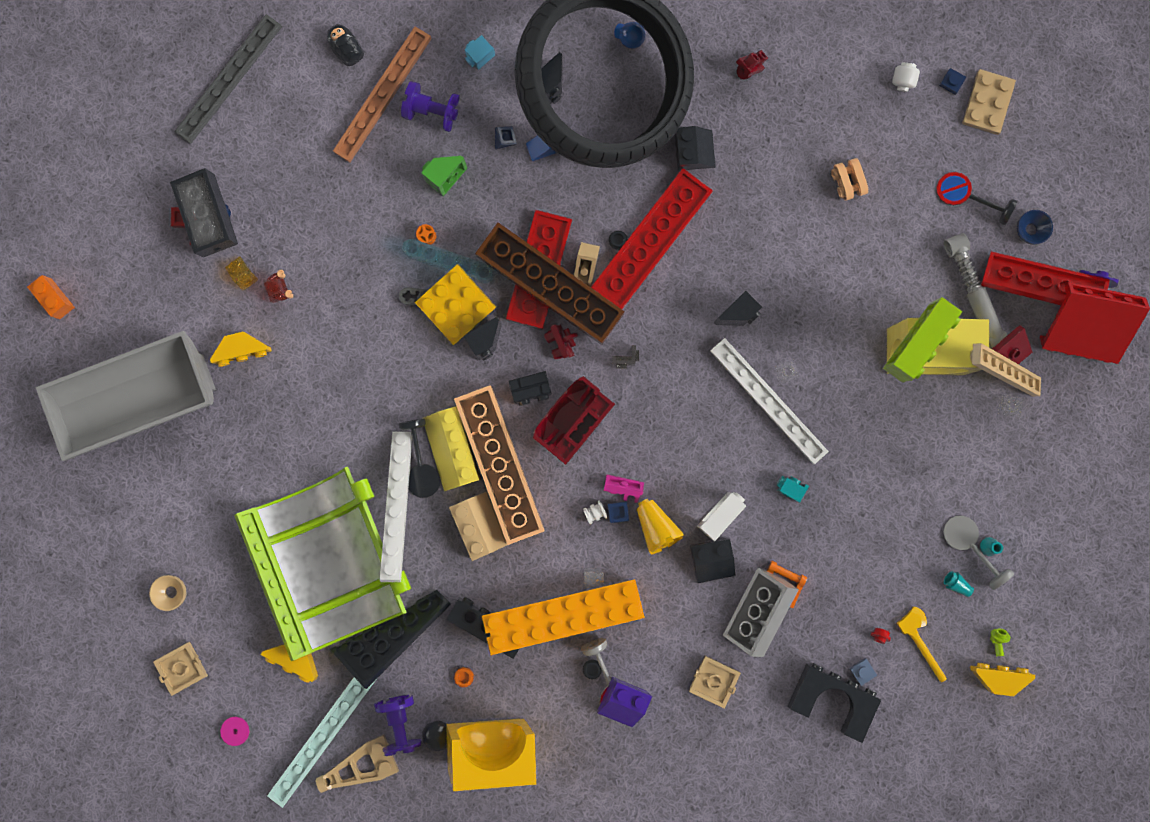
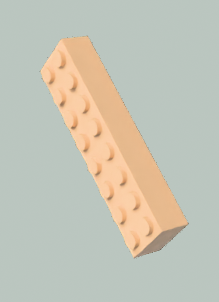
[454,385,545,545]

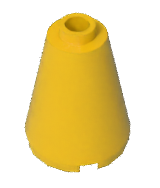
[636,499,684,555]

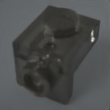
[612,345,639,369]

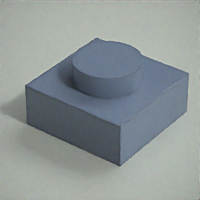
[849,658,877,686]

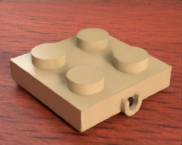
[154,642,208,696]
[688,655,741,709]

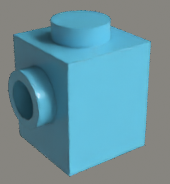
[465,35,495,70]

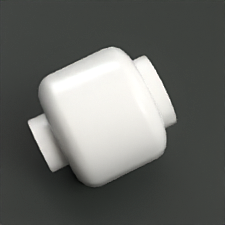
[892,62,920,92]

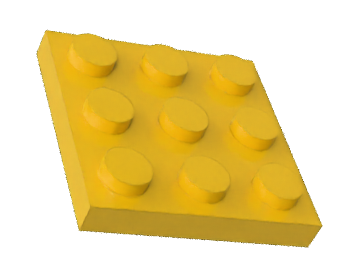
[415,264,496,345]

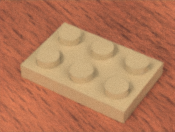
[962,69,1016,135]

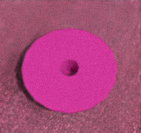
[220,717,250,746]

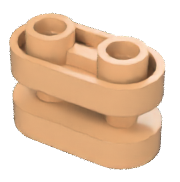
[831,158,868,201]

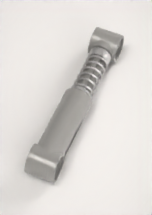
[943,233,1008,349]

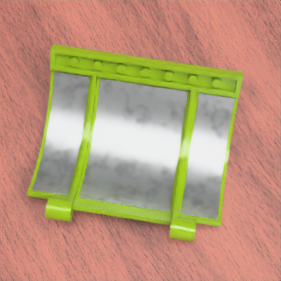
[234,467,411,661]

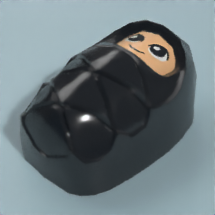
[327,24,364,66]

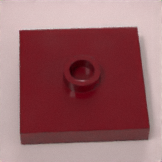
[992,325,1032,365]

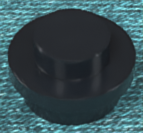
[609,230,628,250]
[583,659,602,679]

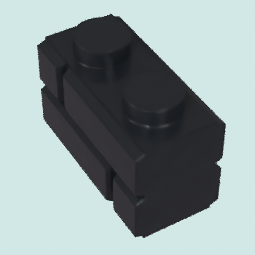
[509,371,552,406]

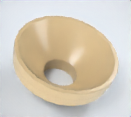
[149,575,186,611]

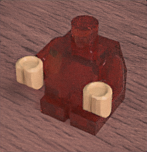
[264,270,293,303]

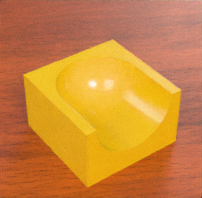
[446,719,536,791]

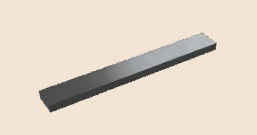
[174,14,282,144]

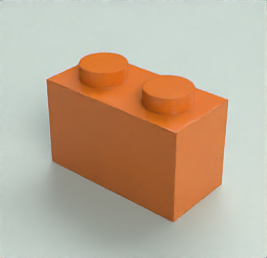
[27,275,75,319]

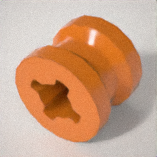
[416,224,437,246]

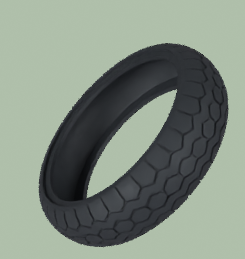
[515,0,694,168]

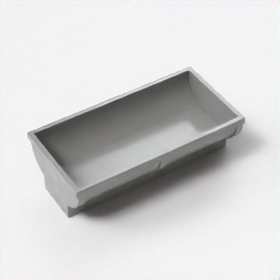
[35,331,216,461]

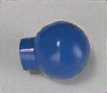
[614,22,646,49]

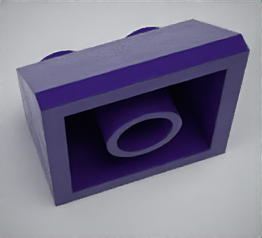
[597,677,652,727]

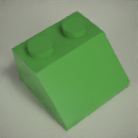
[421,156,467,197]

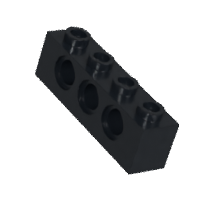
[446,597,519,659]

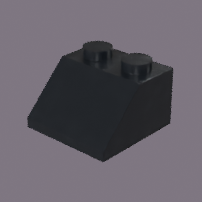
[541,52,563,104]
[675,126,716,171]
[714,291,762,326]
[464,317,502,361]
[690,538,736,583]

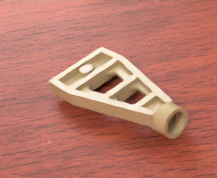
[316,735,399,793]

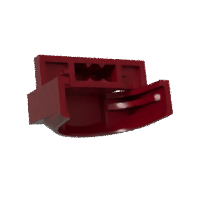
[533,376,615,465]

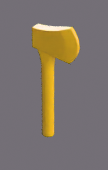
[896,607,947,683]

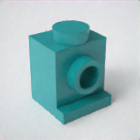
[777,476,809,503]

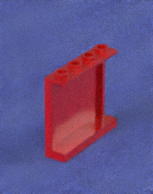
[1040,282,1150,364]

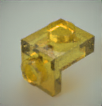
[225,256,258,290]

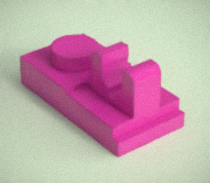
[604,475,644,503]

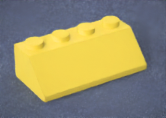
[422,406,481,491]

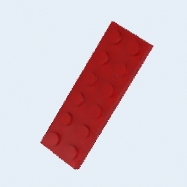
[506,210,572,330]
[981,251,1110,305]

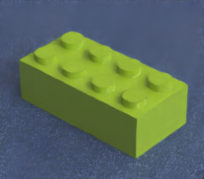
[883,297,962,383]

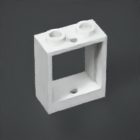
[697,492,746,541]

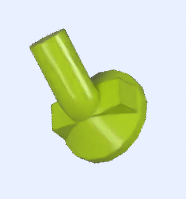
[990,628,1011,657]

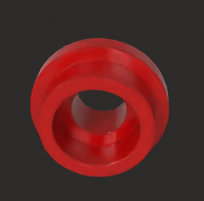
[871,628,891,644]

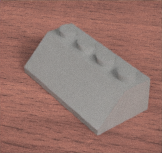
[723,568,799,657]

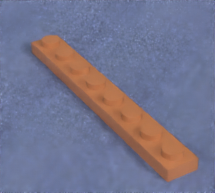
[333,26,431,163]

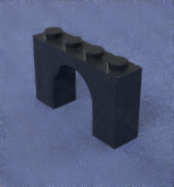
[788,663,881,743]

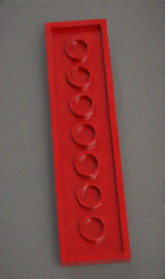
[591,168,713,309]

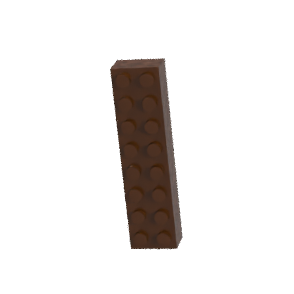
[475,222,625,345]

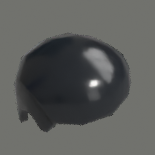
[422,721,447,751]

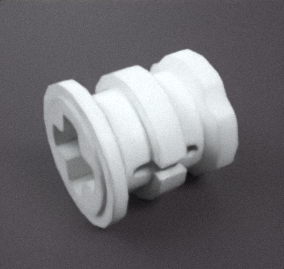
[583,500,607,524]

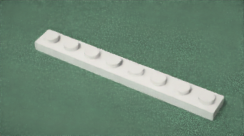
[710,338,829,465]
[380,432,412,582]

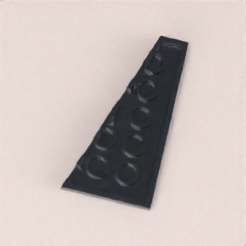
[330,590,451,689]

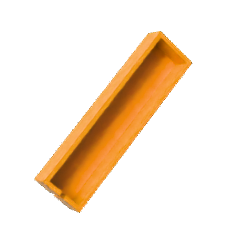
[482,579,645,656]

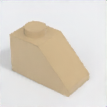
[574,242,600,287]

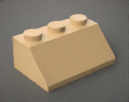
[449,492,507,561]

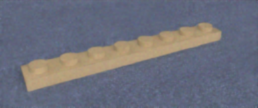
[970,343,1041,397]

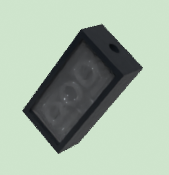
[170,168,238,258]

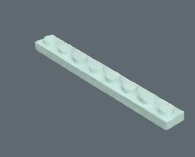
[267,677,377,808]

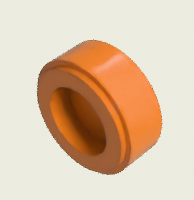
[454,667,474,687]

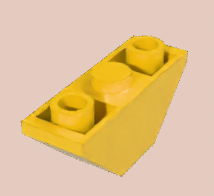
[210,332,272,367]
[261,644,318,683]
[970,663,1035,696]

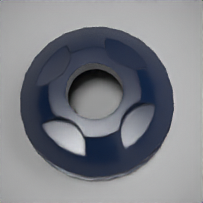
[1017,210,1053,245]

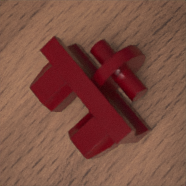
[736,50,768,80]
[544,324,578,360]

